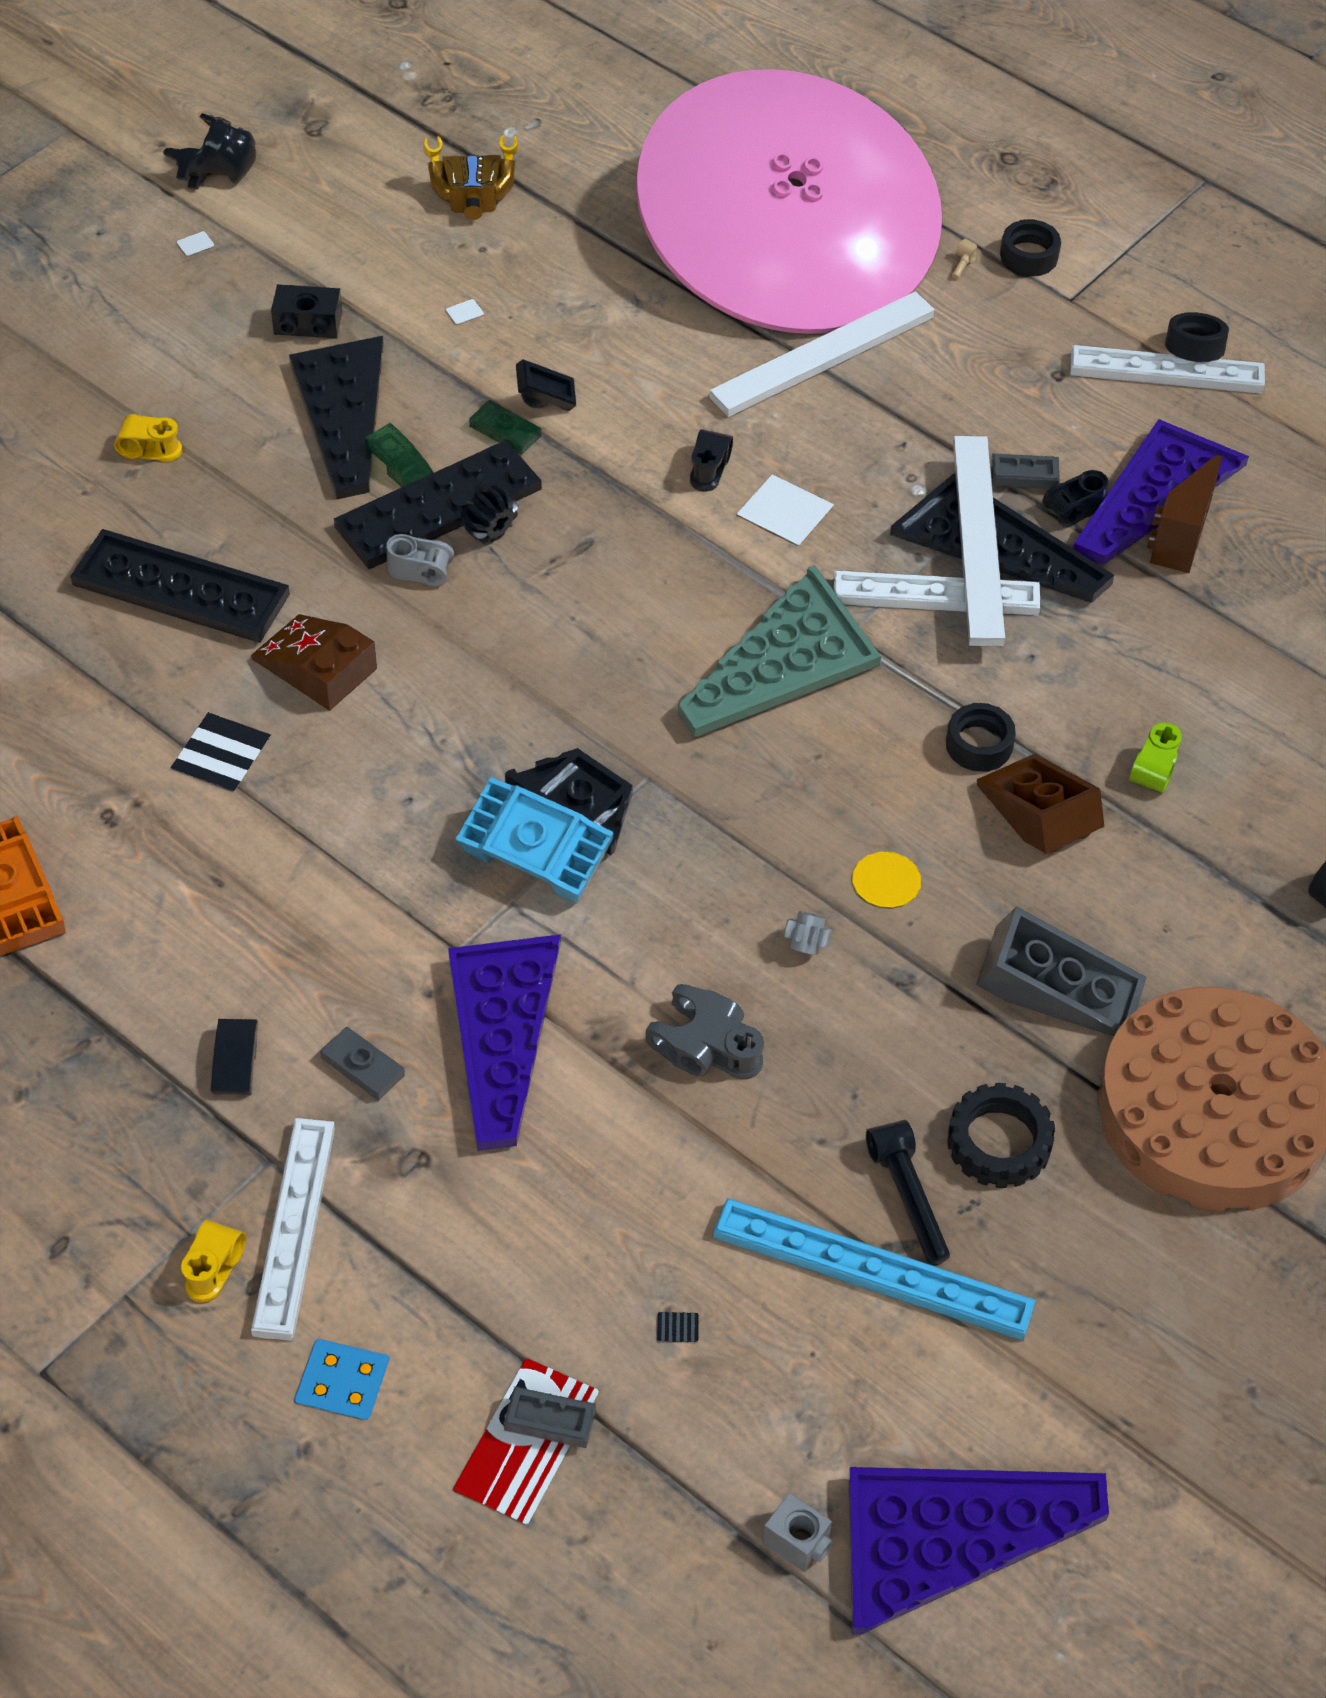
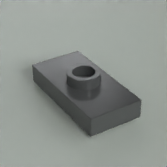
[991,453,1060,488]
[320,1026,405,1101]
[504,1386,596,1448]

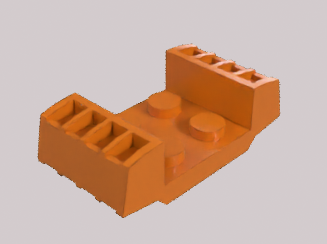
[0,816,66,956]

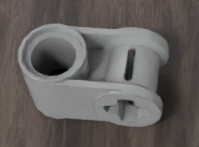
[387,534,454,586]

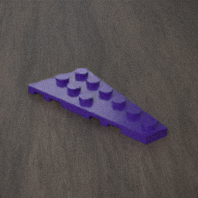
[1073,419,1249,565]
[448,934,561,1151]

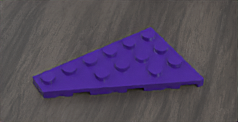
[849,1467,1109,1634]

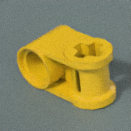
[114,414,183,462]
[181,1220,246,1303]

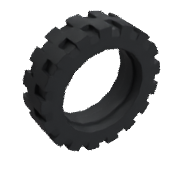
[947,1083,1055,1188]

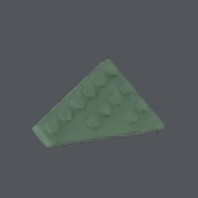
[678,565,881,738]

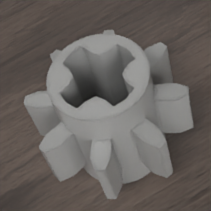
[783,911,832,955]

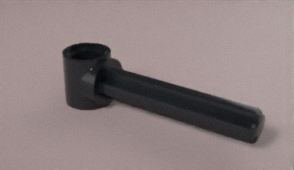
[865,1120,950,1266]

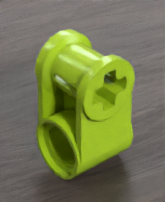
[1129,722,1182,793]

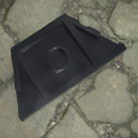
[505,748,633,856]

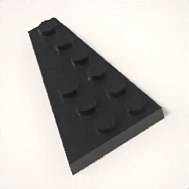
[289,336,384,499]
[890,473,1114,603]

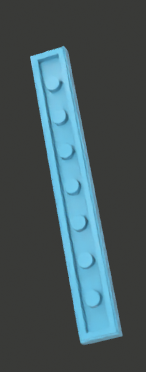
[713,1198,1036,1341]

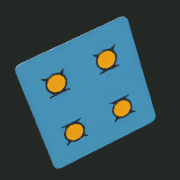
[295,1339,390,1420]

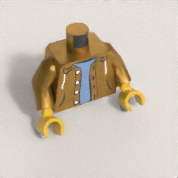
[423,135,519,220]

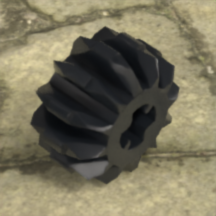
[461,484,518,544]

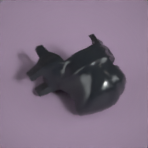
[163,113,256,189]

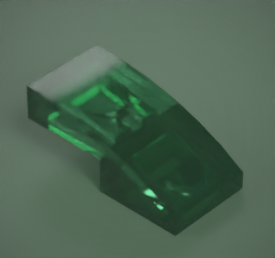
[365,423,434,487]

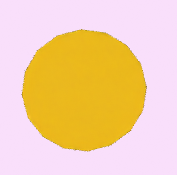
[852,851,921,908]

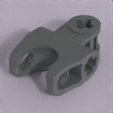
[646,984,764,1079]

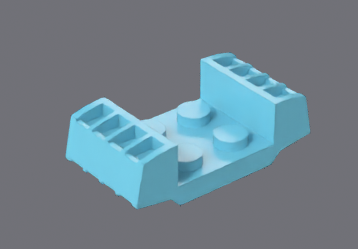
[455,777,613,903]

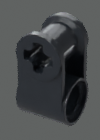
[690,429,733,491]
[1042,470,1108,527]

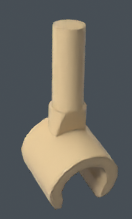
[952,239,977,280]

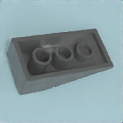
[976,906,1146,1036]

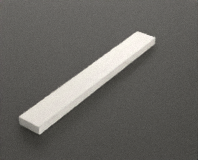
[710,291,935,417]
[953,436,1005,646]

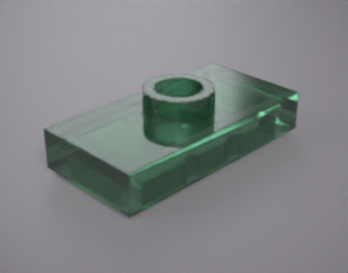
[469,400,542,455]

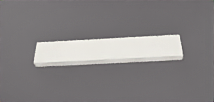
[1070,345,1265,394]
[834,571,1040,616]
[251,1118,335,1341]

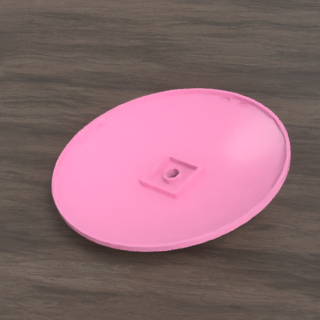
[636,69,942,334]

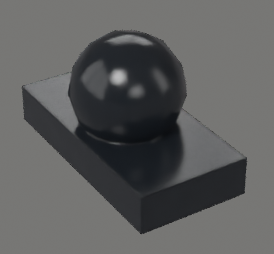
[516,359,577,411]

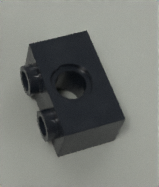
[271,284,342,339]

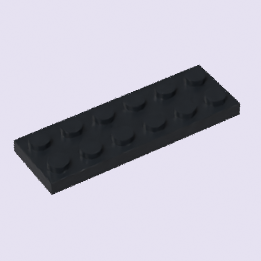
[334,440,542,570]
[70,529,290,643]

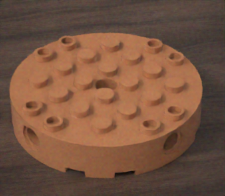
[1098,987,1326,1212]

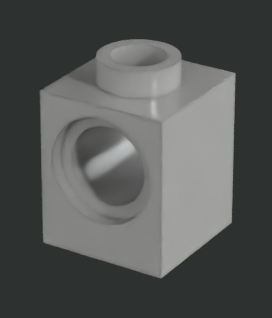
[762,1493,833,1572]

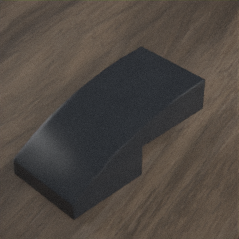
[211,1019,258,1095]

